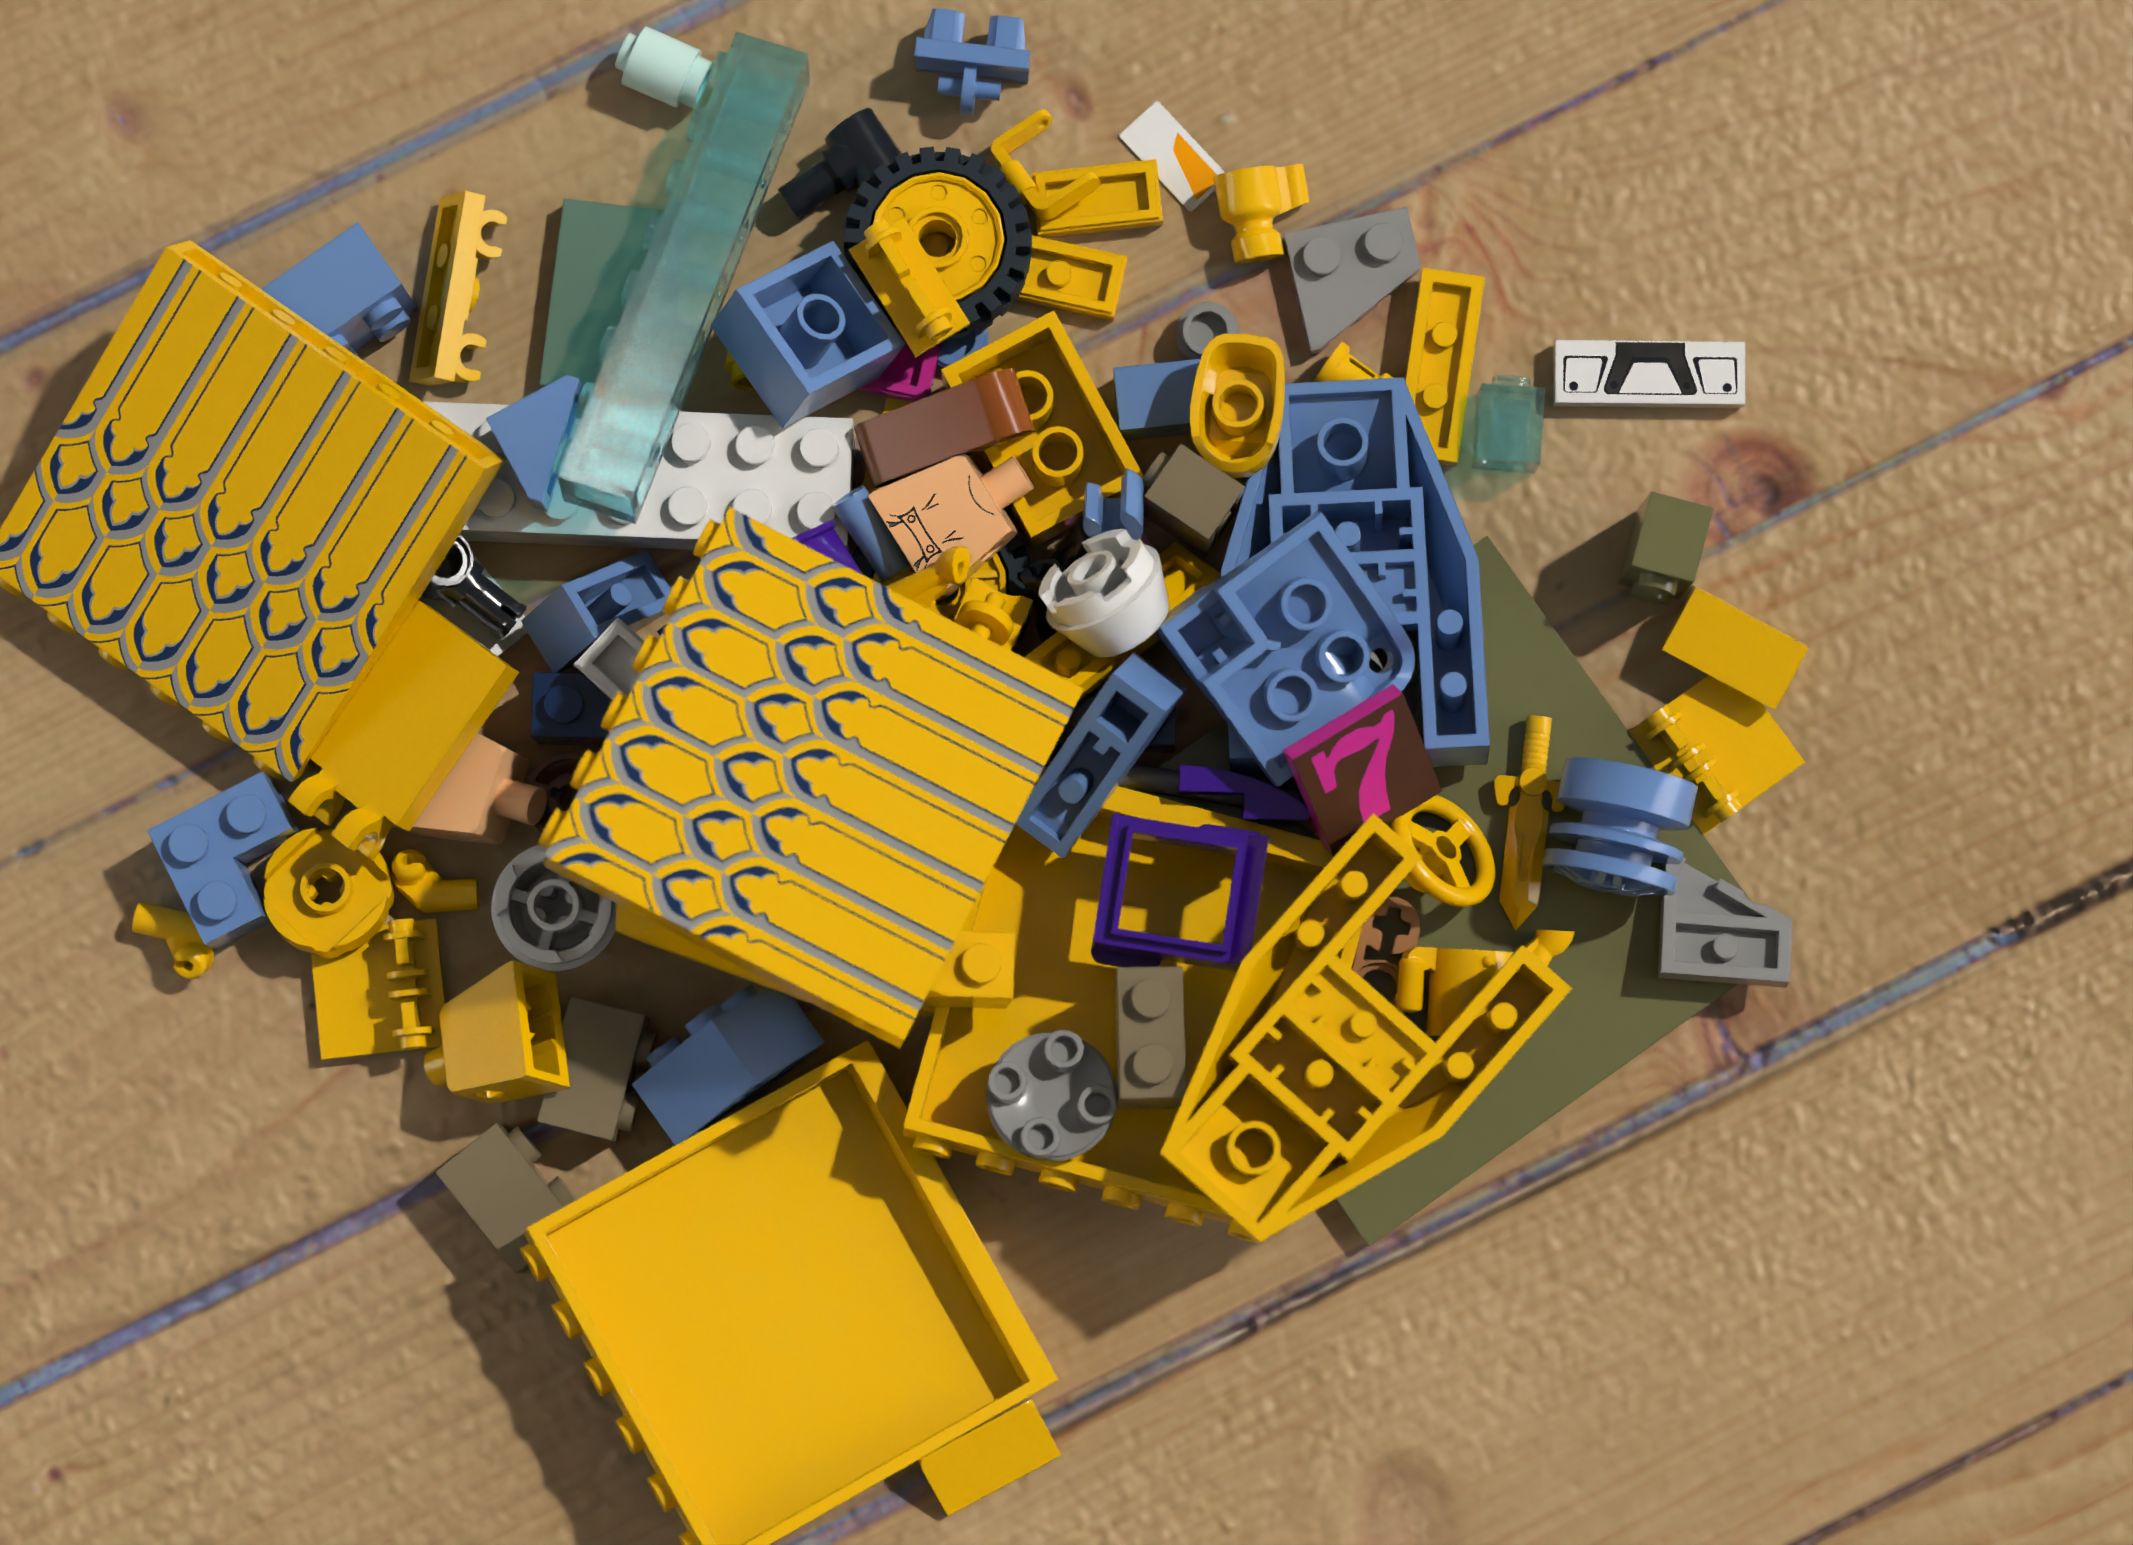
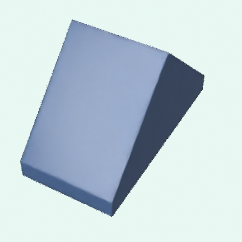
[486,375,585,511]

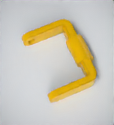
[991,109,1100,221]

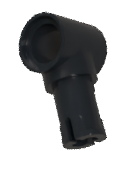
[778,108,902,220]
[421,535,527,639]

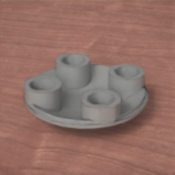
[986,1030,1118,1161]

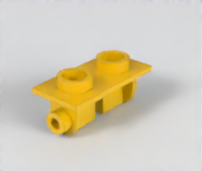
[848,217,970,358]

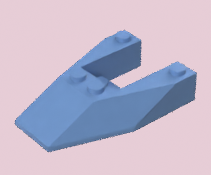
[1221,377,1490,776]

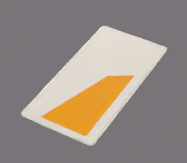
[1119,101,1225,212]

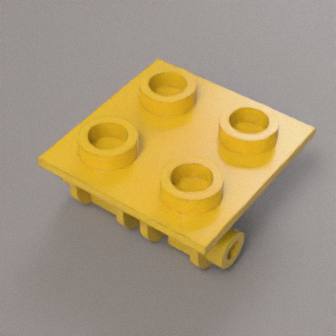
[1629,675,1805,835]
[311,918,445,1060]

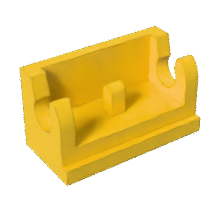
[1662,585,1809,710]

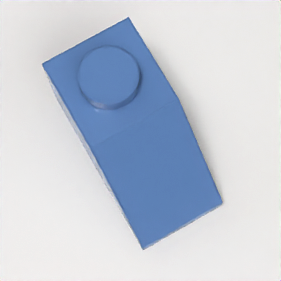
[521,550,671,673]

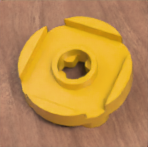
[263,827,395,959]

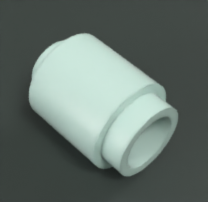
[615,26,714,109]

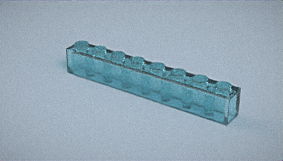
[553,31,810,524]

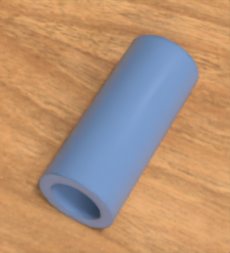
[832,485,910,581]

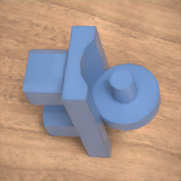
[914,8,1030,116]

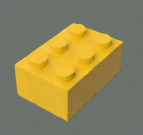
[941,310,1144,548]

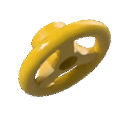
[1391,795,1495,907]

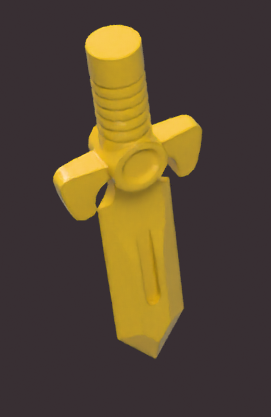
[1494,715,1565,931]

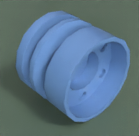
[1542,757,1698,897]

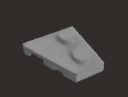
[1283,207,1421,355]
[1658,857,1792,988]

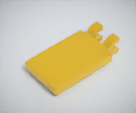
[288,601,519,860]

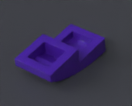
[1178,765,1309,823]

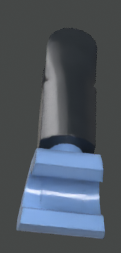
[1050,469,1144,572]

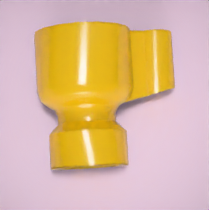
[1214,164,1310,264]

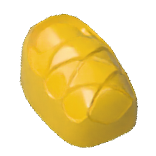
[1190,334,1285,478]

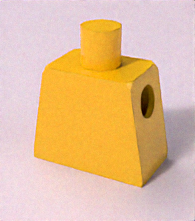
[424,960,570,1103]

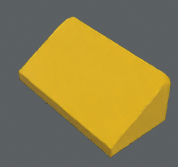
[917,1398,1061,1516]

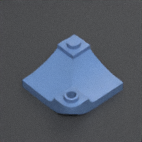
[1155,512,1415,787]

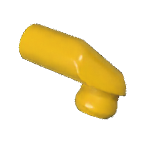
[390,849,480,913]
[132,901,214,979]

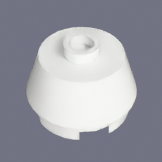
[1039,529,1169,657]
[491,845,616,971]

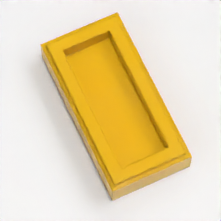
[1031,159,1163,238]

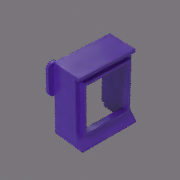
[1091,812,1269,972]

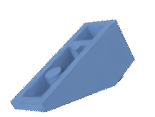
[1015,652,1187,859]

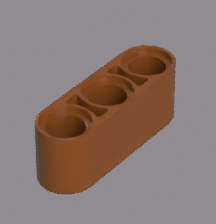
[853,368,1034,488]

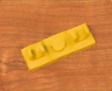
[409,191,507,386]

